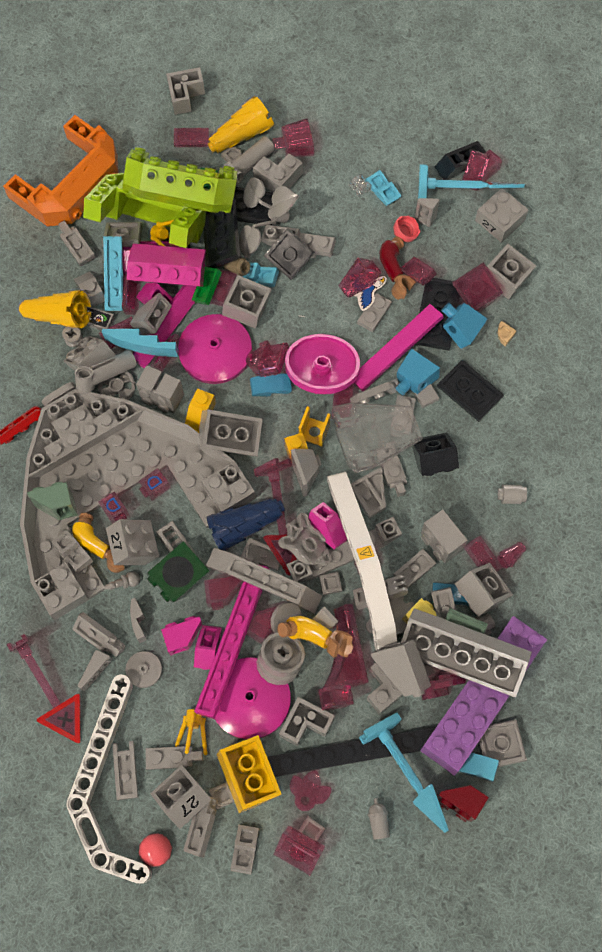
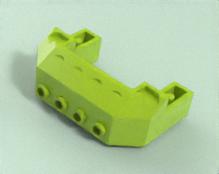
[123,147,237,213]
[83,173,206,248]

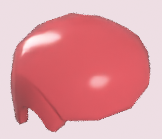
[393,216,421,243]
[138,833,172,867]

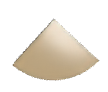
[498,321,516,346]

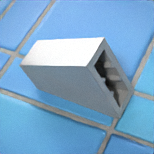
[371,639,431,697]

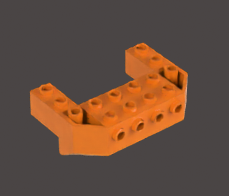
[3,115,119,226]

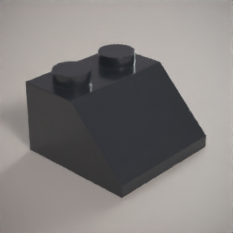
[411,432,459,476]

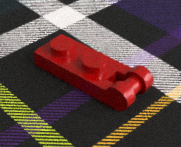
[0,406,41,445]

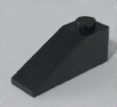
[434,141,488,180]

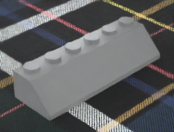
[401,608,532,698]

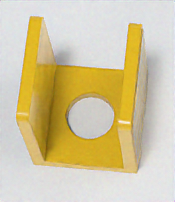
[299,406,331,447]

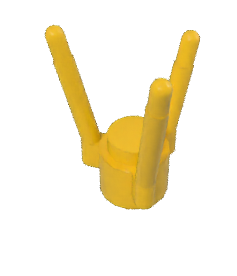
[150,220,173,246]
[175,709,207,756]

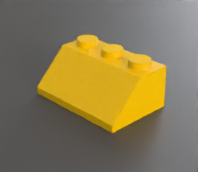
[217,735,282,813]

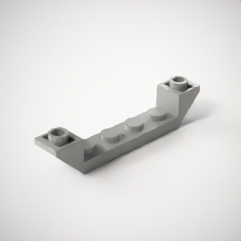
[286,517,402,582]
[206,548,322,614]

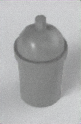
[367,798,390,840]

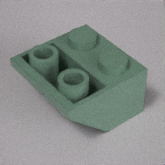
[27,482,78,520]

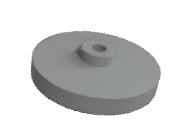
[271,602,302,633]
[125,651,162,688]

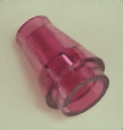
[497,542,526,569]

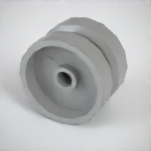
[256,633,305,685]

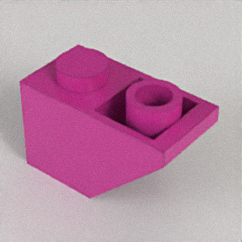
[308,502,347,549]
[161,616,202,656]

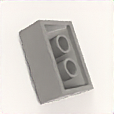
[199,409,263,457]

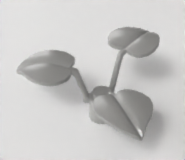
[239,178,299,259]

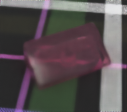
[122,274,141,315]
[150,334,180,371]

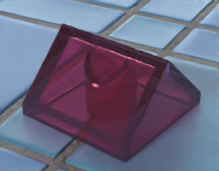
[452,262,503,311]
[273,825,325,875]

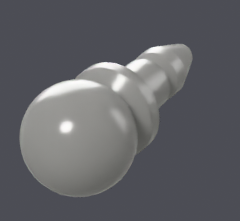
[104,571,140,589]

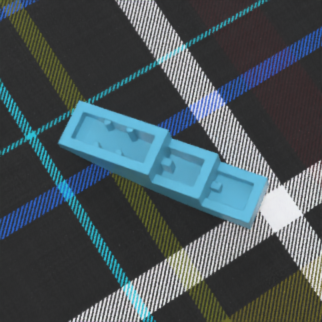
[102,329,179,357]

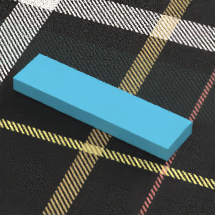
[103,236,124,311]

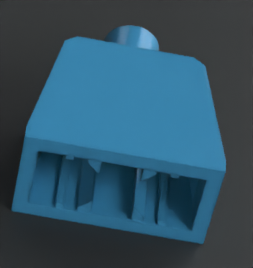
[441,303,488,349]
[396,349,440,395]

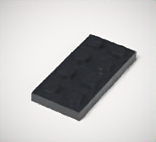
[203,198,241,269]
[415,276,462,351]

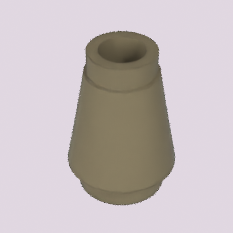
[224,258,250,276]

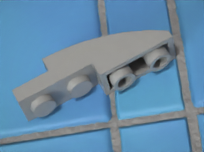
[261,225,336,258]

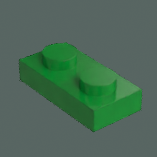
[191,267,222,305]

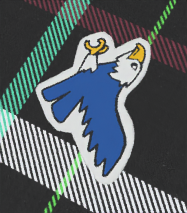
[350,272,387,311]

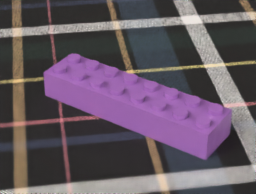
[420,616,547,776]

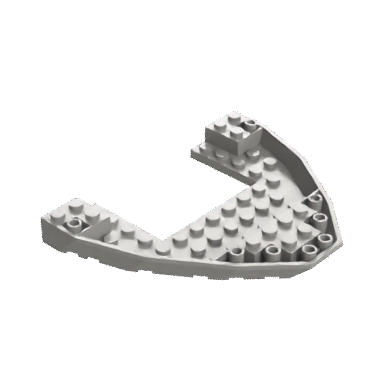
[20,389,256,620]

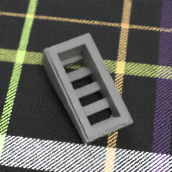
[156,520,195,553]
[78,650,112,691]

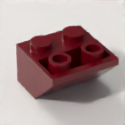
[436,785,489,823]

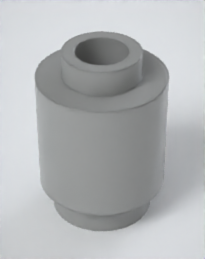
[497,484,527,504]

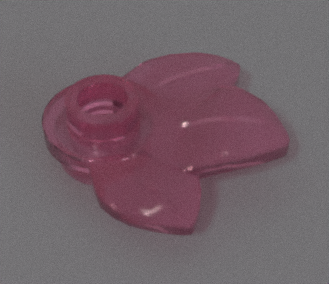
[290,770,331,811]

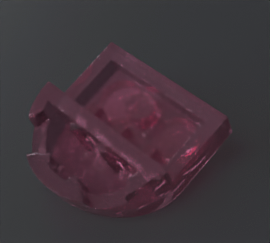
[246,340,290,377]
[421,673,466,700]

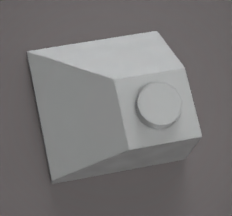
[291,449,321,497]

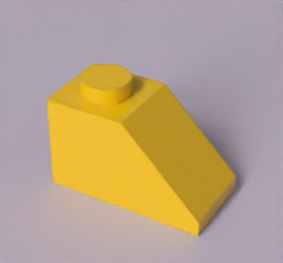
[185,388,216,434]

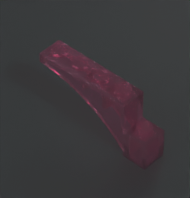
[318,604,368,710]

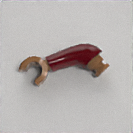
[379,236,416,300]

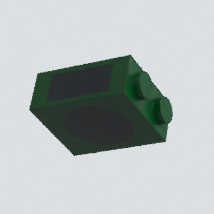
[147,541,209,603]

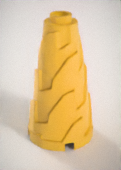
[207,96,274,153]
[19,290,91,328]

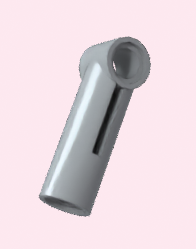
[222,136,275,185]
[74,350,136,393]

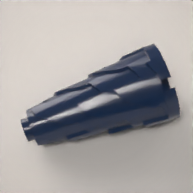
[207,498,285,551]

